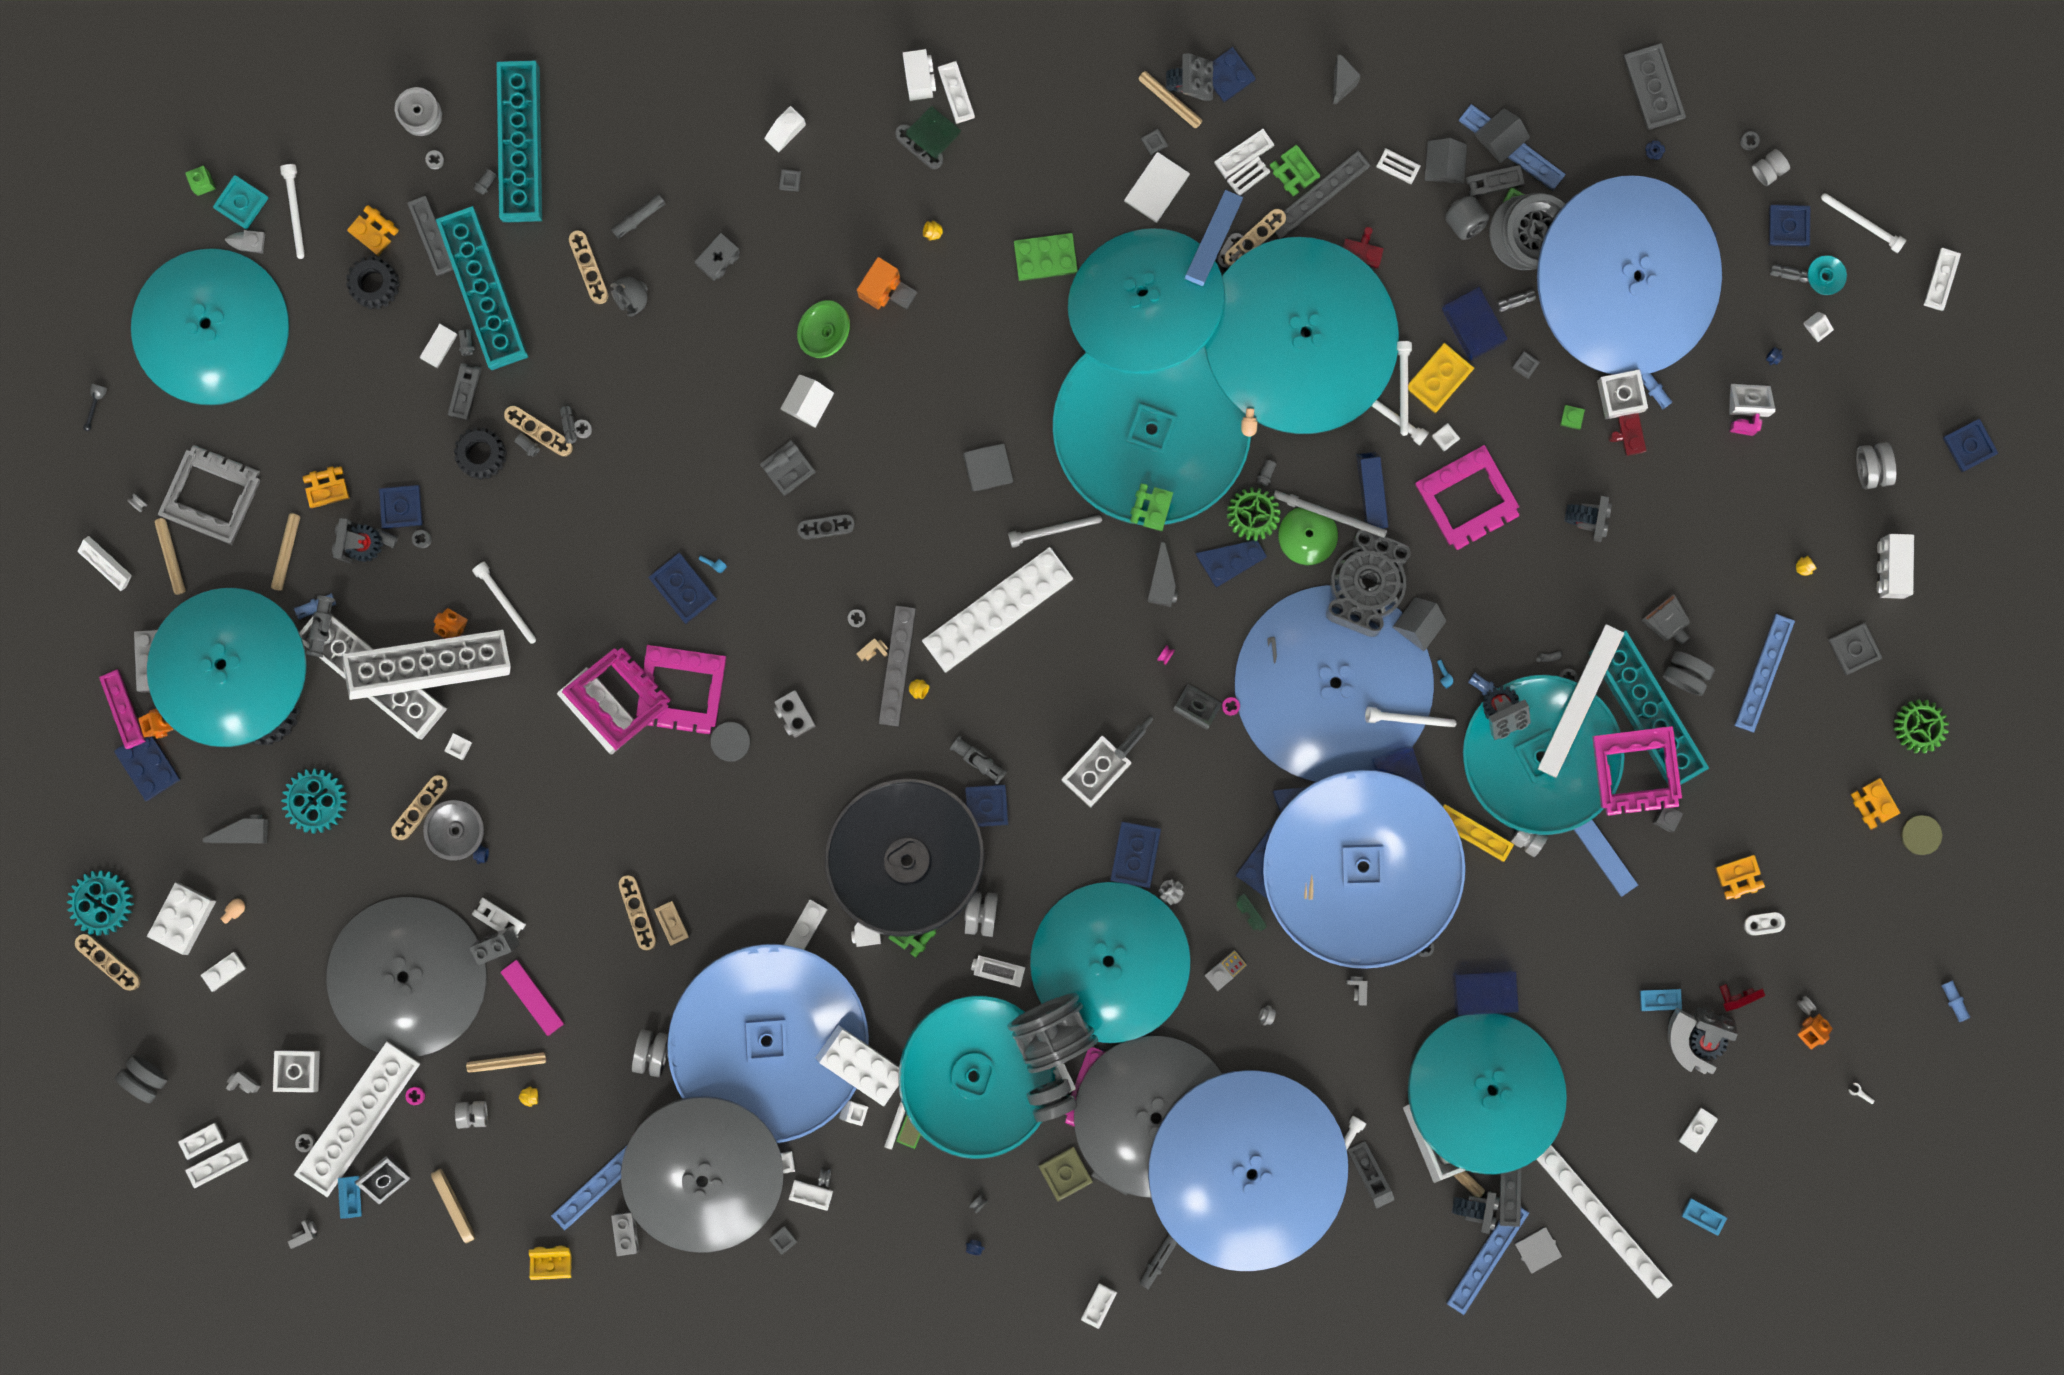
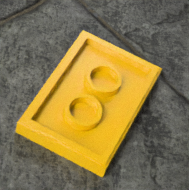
[1408,343,1474,413]

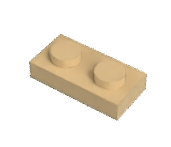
[654,901,689,946]

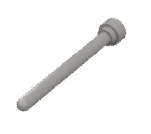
[1008,515,1102,548]

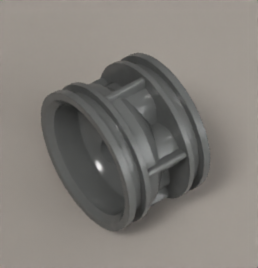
[1007,993,1099,1073]

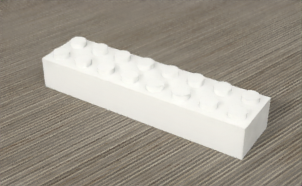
[299,613,447,740]
[342,630,511,700]

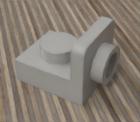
[1346,977,1367,1005]
[226,1071,261,1093]
[288,1219,317,1249]

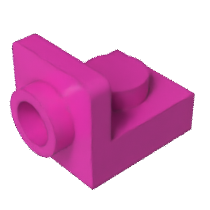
[1729,413,1762,436]

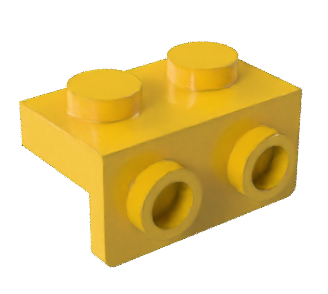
[529,1246,572,1280]

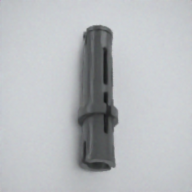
[611,194,665,239]
[1139,1234,1177,1290]

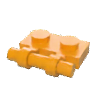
[347,205,399,256]
[303,466,350,509]
[1851,778,1900,829]
[1715,855,1765,900]

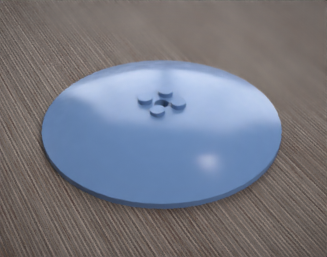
[1537,176,1722,375]
[1235,585,1434,782]
[1263,770,1465,969]
[667,944,869,1143]
[1148,1070,1348,1271]

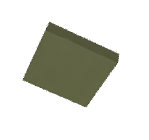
[1039,1146,1093,1201]

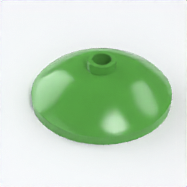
[797,301,850,358]
[1278,507,1338,565]

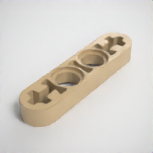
[1224,209,1286,267]
[569,231,608,304]
[504,406,573,456]
[391,775,449,840]
[619,875,656,950]
[75,934,141,991]
[431,1169,476,1244]

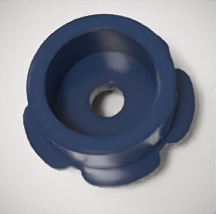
[1645,141,1665,160]
[1765,347,1784,365]
[473,845,489,864]
[965,1240,985,1256]

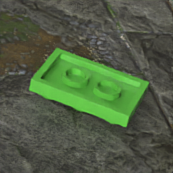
[1014,233,1078,281]

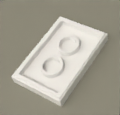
[1124,152,1190,223]

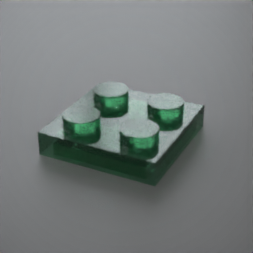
[906,106,961,159]
[1235,894,1267,932]

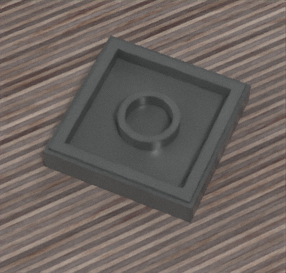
[1828,623,1882,676]

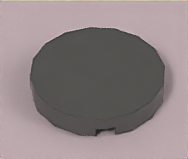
[711,722,750,762]

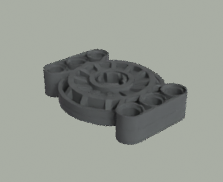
[1326,530,1411,637]

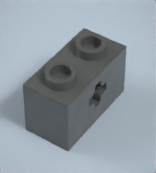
[695,233,740,281]
[469,927,520,965]

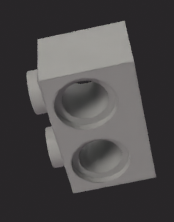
[774,690,816,738]
[611,1212,640,1256]

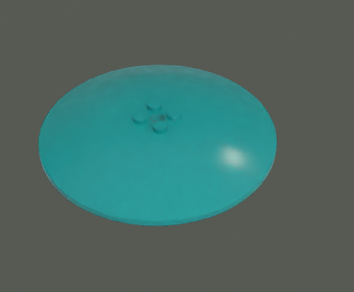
[1205,237,1399,434]
[1053,345,1251,525]

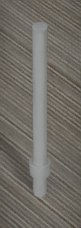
[1274,490,1387,538]

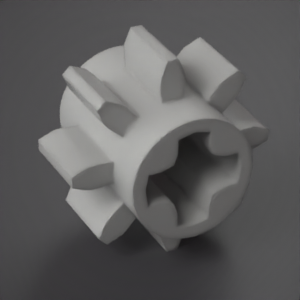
[1159,879,1184,905]

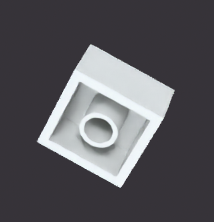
[903,49,936,101]
[1597,370,1648,420]
[273,1050,320,1092]

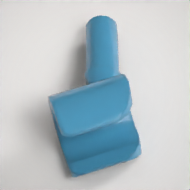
[699,556,727,573]
[1437,660,1453,689]

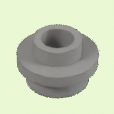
[1259,1005,1276,1025]

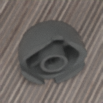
[610,276,648,317]

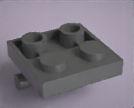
[760,441,816,496]

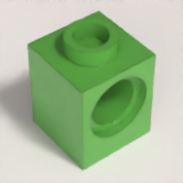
[185,166,216,196]

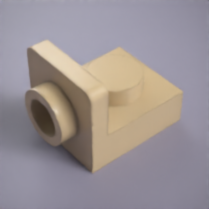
[857,638,888,661]

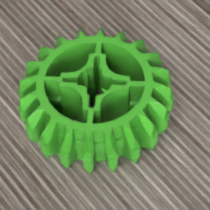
[1227,488,1281,541]
[1894,699,1949,753]

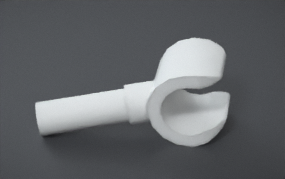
[1848,1083,1875,1104]

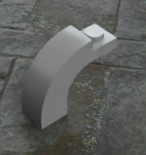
[1667,1007,1717,1074]

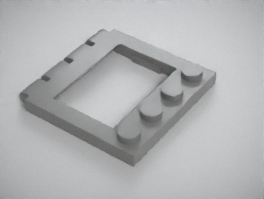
[158,445,261,545]

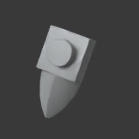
[225,230,265,253]

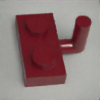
[1343,227,1384,269]
[1609,413,1646,456]
[1719,984,1766,1012]

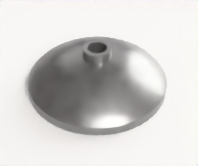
[423,800,484,860]

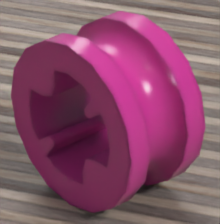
[1158,645,1175,665]
[1222,697,1240,716]
[405,1087,425,1105]

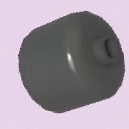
[1445,196,1490,240]

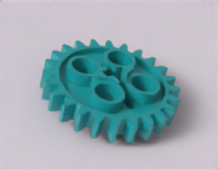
[281,769,348,834]
[67,871,134,936]

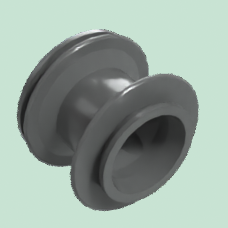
[1489,193,1565,270]

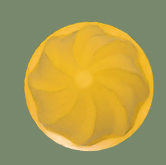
[923,221,943,240]
[1796,556,1817,575]
[909,679,929,699]
[519,1087,538,1107]

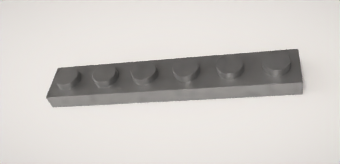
[879,606,916,727]

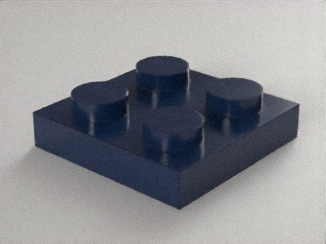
[1213,47,1256,103]
[1769,205,1810,247]
[1943,419,1998,473]
[379,485,423,529]
[966,785,1008,827]

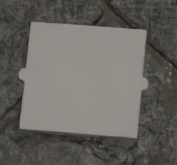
[1515,1227,1562,1274]

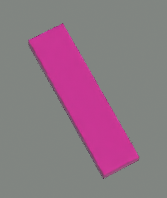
[99,669,146,749]
[501,960,564,1036]

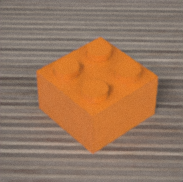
[857,257,901,310]

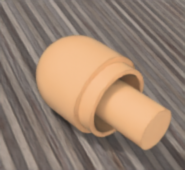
[1241,408,1257,436]
[220,899,245,924]

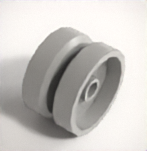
[394,87,443,136]
[1856,442,1896,489]
[964,891,998,937]
[632,1029,668,1078]

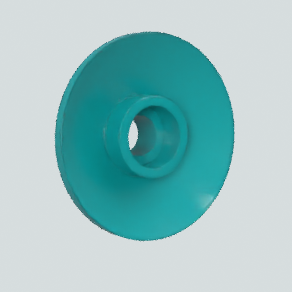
[1807,256,1847,295]

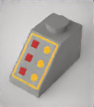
[1204,950,1247,991]

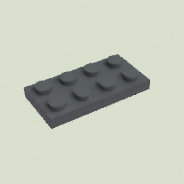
[1623,43,1686,130]

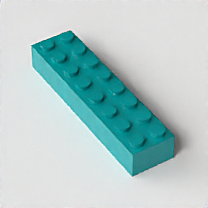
[497,61,542,222]
[436,206,529,370]
[1588,631,1709,786]

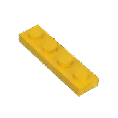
[1443,804,1514,862]

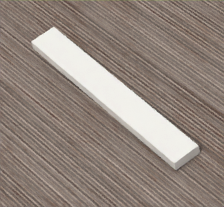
[1538,625,1624,778]

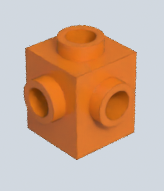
[433,608,468,639]
[139,709,173,739]
[1797,1014,1833,1049]

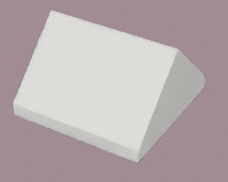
[781,375,834,428]
[1729,384,1775,417]

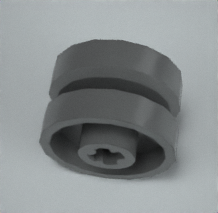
[1662,651,1715,696]
[115,1054,168,1103]
[1026,1079,1077,1122]

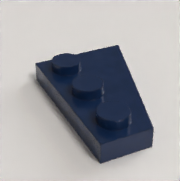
[1195,541,1267,588]

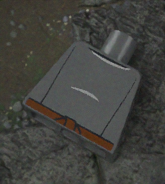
[1642,595,1690,645]

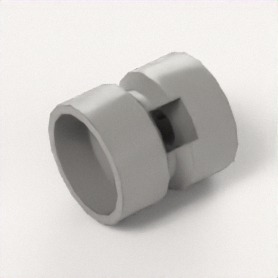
[1752,149,1790,186]
[1510,830,1548,858]
[455,1101,488,1129]

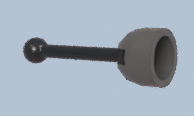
[83,384,107,431]

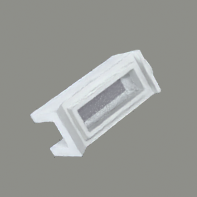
[971,956,1025,987]

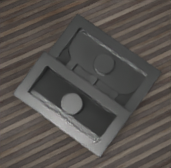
[963,444,1013,492]

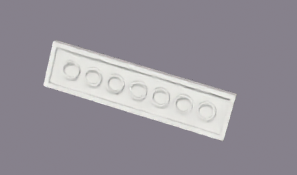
[922,547,1073,673]
[294,1041,420,1197]

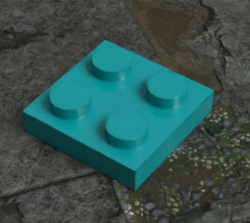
[213,175,269,230]

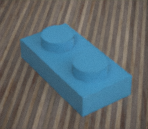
[1639,989,1682,1011]
[338,1176,361,1219]
[1681,1198,1727,1236]

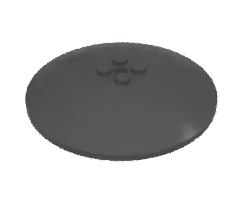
[327,897,487,1057]
[1074,1036,1222,1197]
[621,1096,783,1252]

